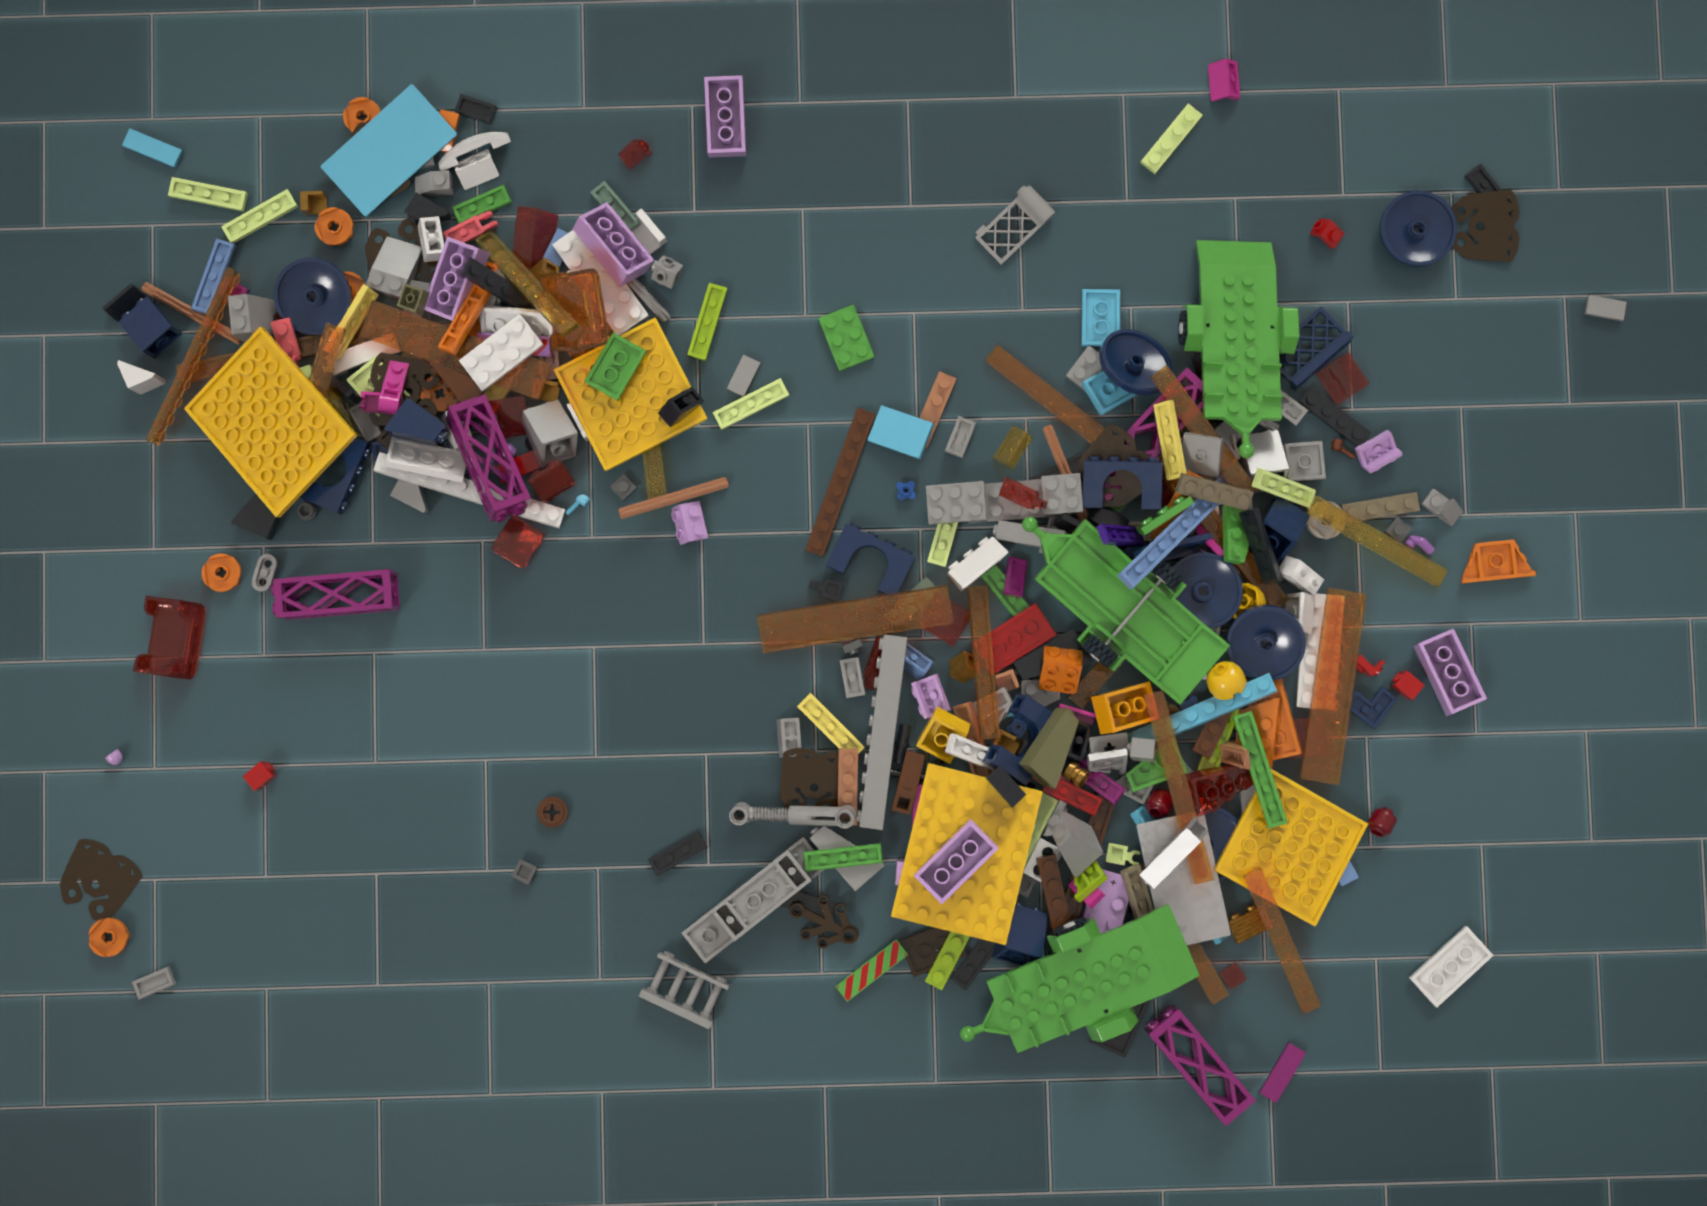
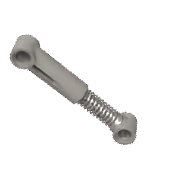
[729,802,857,829]

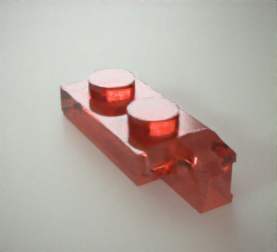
[999,477,1048,510]
[864,635,884,690]

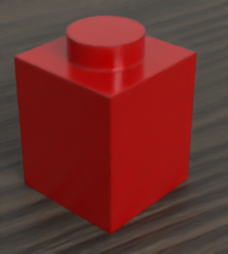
[1390,670,1425,700]
[242,761,277,791]

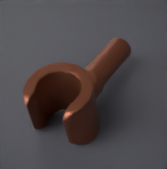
[1331,439,1356,459]

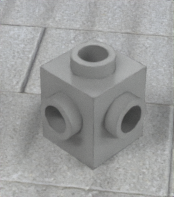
[651,255,683,289]

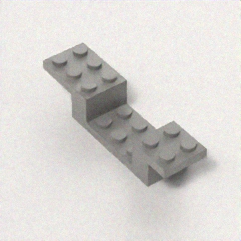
[926,473,1083,525]
[682,836,825,963]

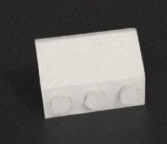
[947,536,1009,591]

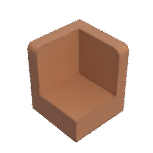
[993,669,1020,691]

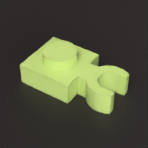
[1105,843,1141,866]

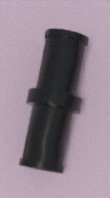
[892,724,911,764]

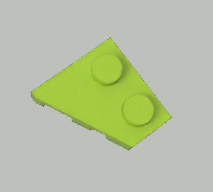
[1074,860,1108,903]

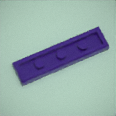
[1096,524,1146,547]

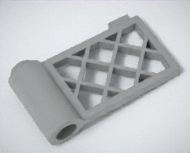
[975,185,1056,265]

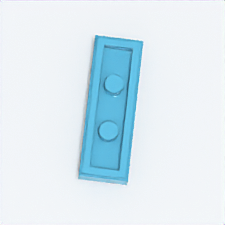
[122,128,183,168]

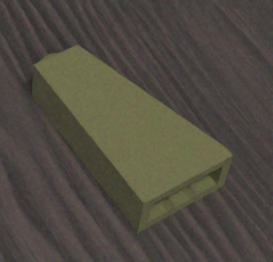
[1019,708,1079,788]

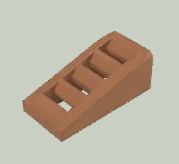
[1220,741,1251,770]

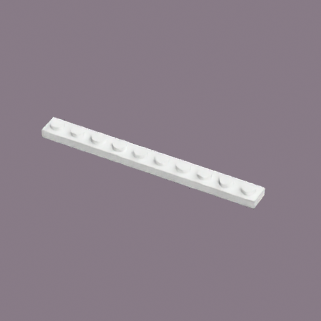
[373,452,565,528]

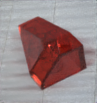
[510,206,559,288]
[1181,764,1254,816]

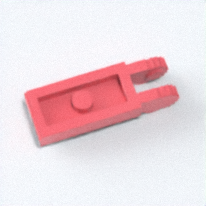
[443,210,498,243]

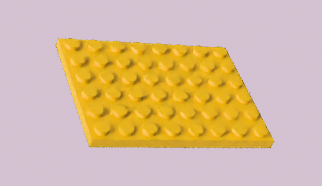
[184,327,358,518]
[891,763,1043,945]

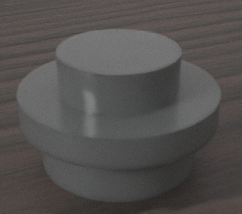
[297,501,317,521]

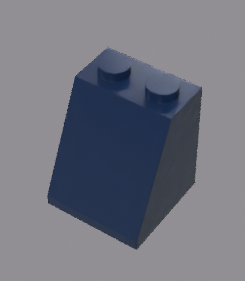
[119,297,183,359]
[384,397,449,446]
[1249,496,1310,564]
[992,903,1048,966]

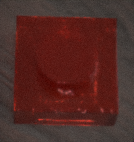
[1219,962,1247,990]

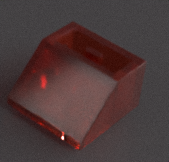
[527,459,577,503]

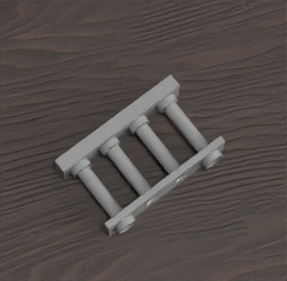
[639,951,730,1029]

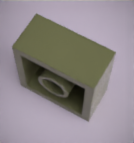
[397,283,430,315]

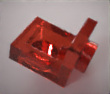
[618,139,652,169]

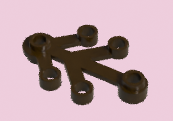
[789,894,859,949]

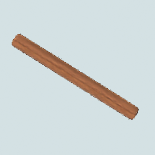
[141,282,242,345]
[1043,425,1092,524]
[618,477,729,519]

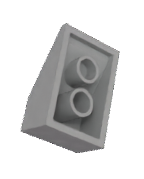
[366,236,422,299]

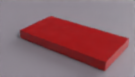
[971,603,1057,676]

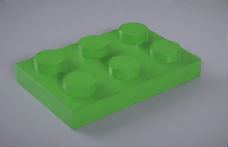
[818,304,875,372]
[584,332,647,401]

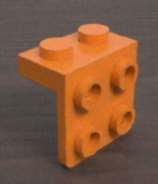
[1038,646,1083,694]

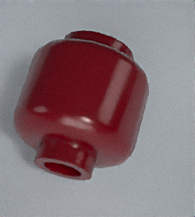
[1146,789,1174,818]
[1368,807,1397,837]

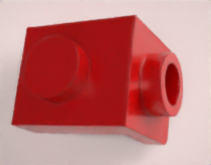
[1310,219,1345,249]
[1351,654,1385,677]

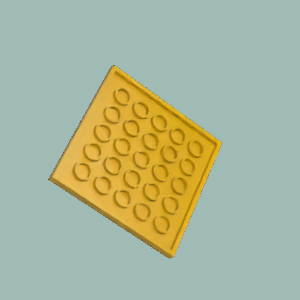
[554,317,708,472]
[1213,768,1368,927]

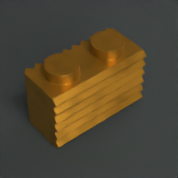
[1228,903,1273,944]

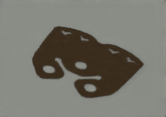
[1451,190,1519,262]
[365,219,439,282]
[369,352,440,426]
[1077,425,1150,507]
[780,748,839,809]
[60,839,142,920]

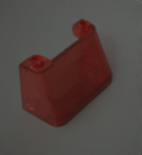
[133,596,206,680]

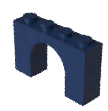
[299,438,372,515]
[1083,456,1163,509]
[826,523,915,600]
[982,694,1053,786]

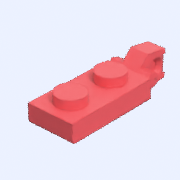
[270,317,301,367]

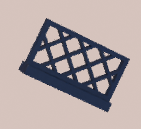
[1280,307,1353,391]
[1122,533,1213,561]

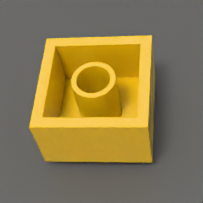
[916,706,971,764]

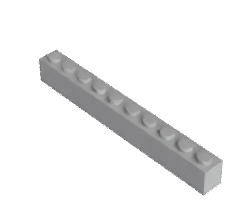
[857,634,908,830]

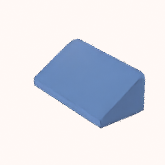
[904,643,934,680]

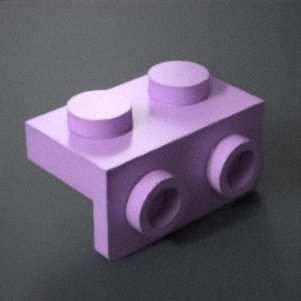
[1355,430,1403,473]
[671,501,708,545]
[911,674,951,719]

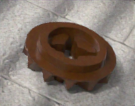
[537,797,568,828]

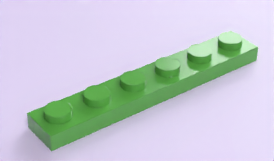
[1232,711,1288,829]

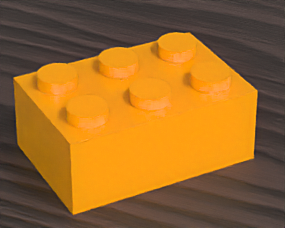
[1091,681,1160,734]

